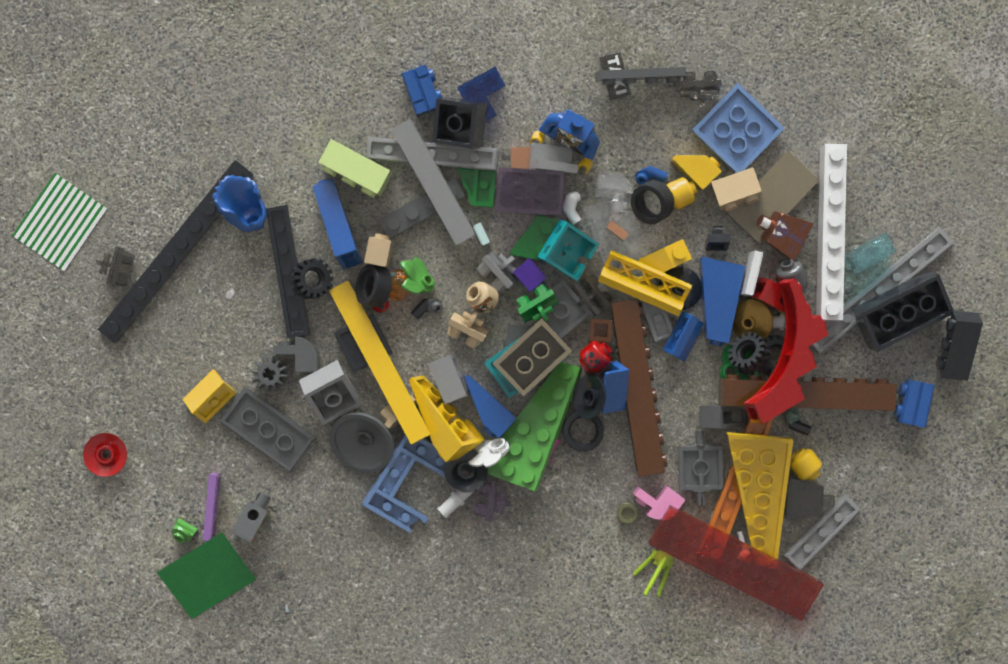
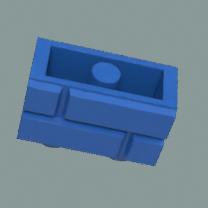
[401,65,442,117]
[894,379,935,428]

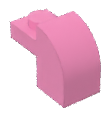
[633,485,685,519]

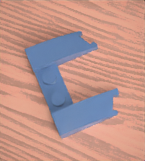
[362,433,446,532]

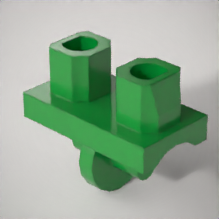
[516,284,559,323]

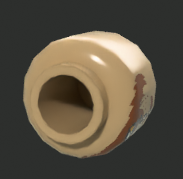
[466,282,499,313]

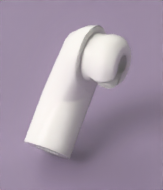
[563,191,582,225]

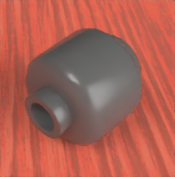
[776,259,807,288]

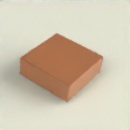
[510,147,531,170]
[605,221,629,242]

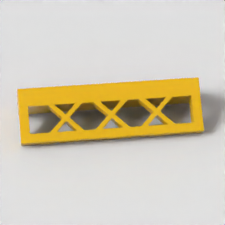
[598,250,692,317]

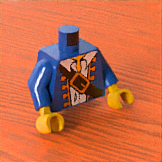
[530,109,600,175]

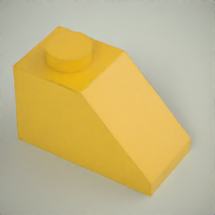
[670,155,722,191]
[637,239,692,272]

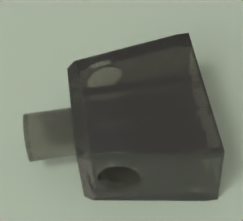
[783,476,835,520]

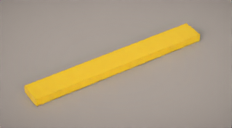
[329,281,431,445]

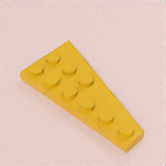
[726,432,793,566]

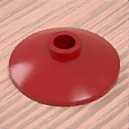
[83,433,127,477]

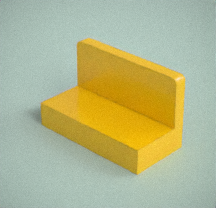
[183,370,236,423]

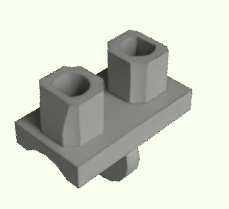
[477,251,517,292]

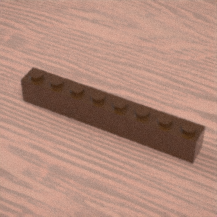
[610,299,667,477]
[718,375,896,411]

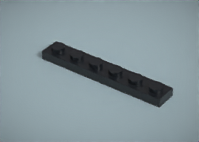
[266,205,310,338]

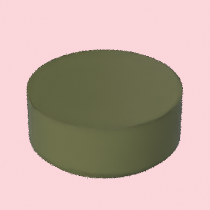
[616,502,639,525]

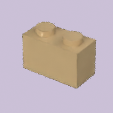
[711,167,762,212]
[364,233,393,268]

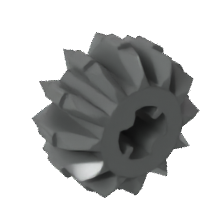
[252,355,289,392]

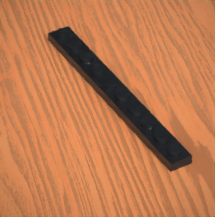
[98,160,253,343]

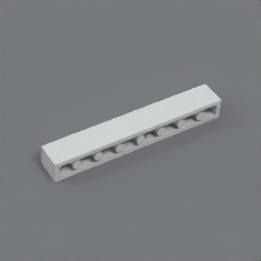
[816,144,847,322]

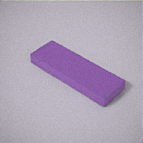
[203,472,221,541]

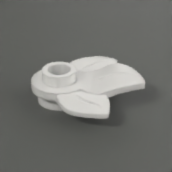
[469,438,510,467]

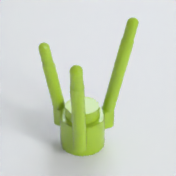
[633,547,675,597]

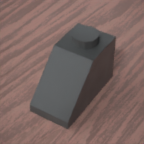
[699,405,747,429]

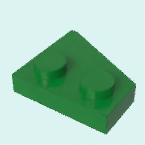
[457,164,498,208]
[510,216,559,261]

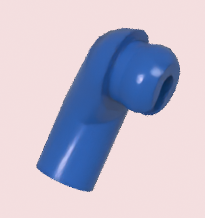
[635,166,668,185]

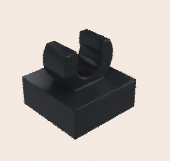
[705,226,730,251]

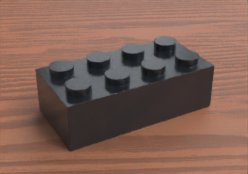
[852,270,954,352]

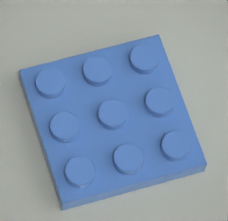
[691,83,785,173]

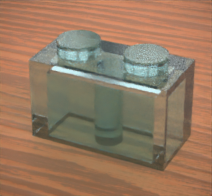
[845,232,897,274]

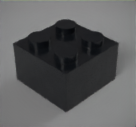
[432,97,487,149]

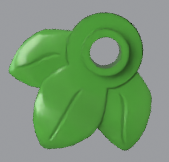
[399,257,435,294]

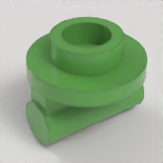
[171,518,198,543]

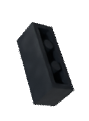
[936,310,983,381]

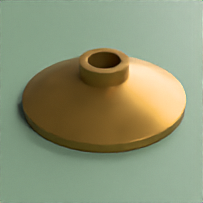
[732,299,773,339]

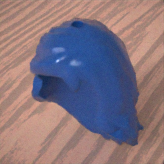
[212,175,267,232]

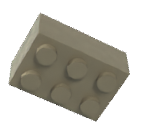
[493,318,572,397]

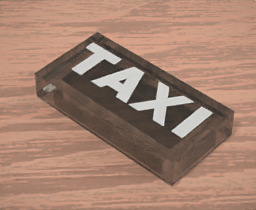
[599,52,631,100]

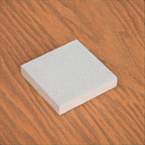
[739,251,763,296]

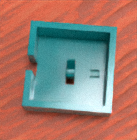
[537,220,600,281]

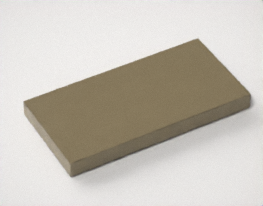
[727,151,819,244]

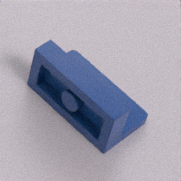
[663,311,704,361]
[602,361,629,414]

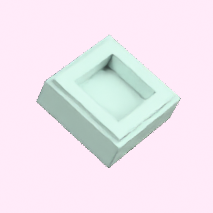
[473,222,490,246]

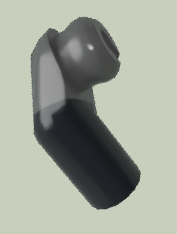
[410,298,443,320]

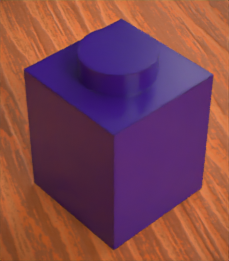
[513,258,547,292]

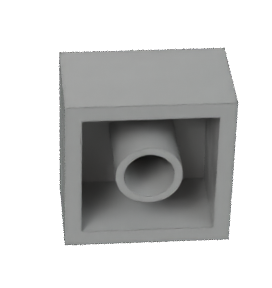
[299,360,362,425]

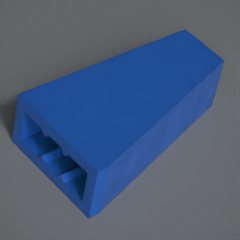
[312,179,363,270]
[699,257,745,347]

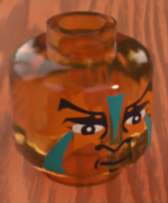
[389,268,410,301]

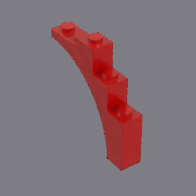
[743,279,829,424]

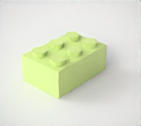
[319,139,393,198]

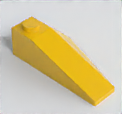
[409,375,485,462]

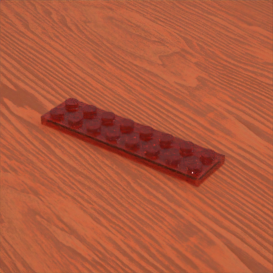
[649,505,824,621]

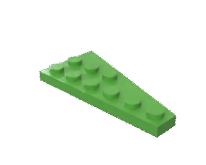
[487,362,583,492]

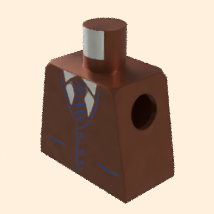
[756,211,813,261]

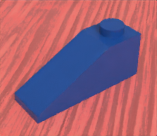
[465,374,517,438]

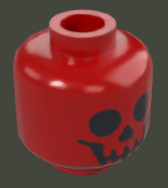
[579,341,612,373]

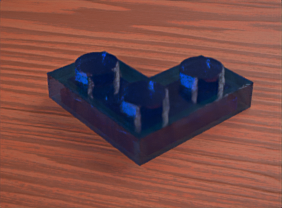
[457,67,506,123]

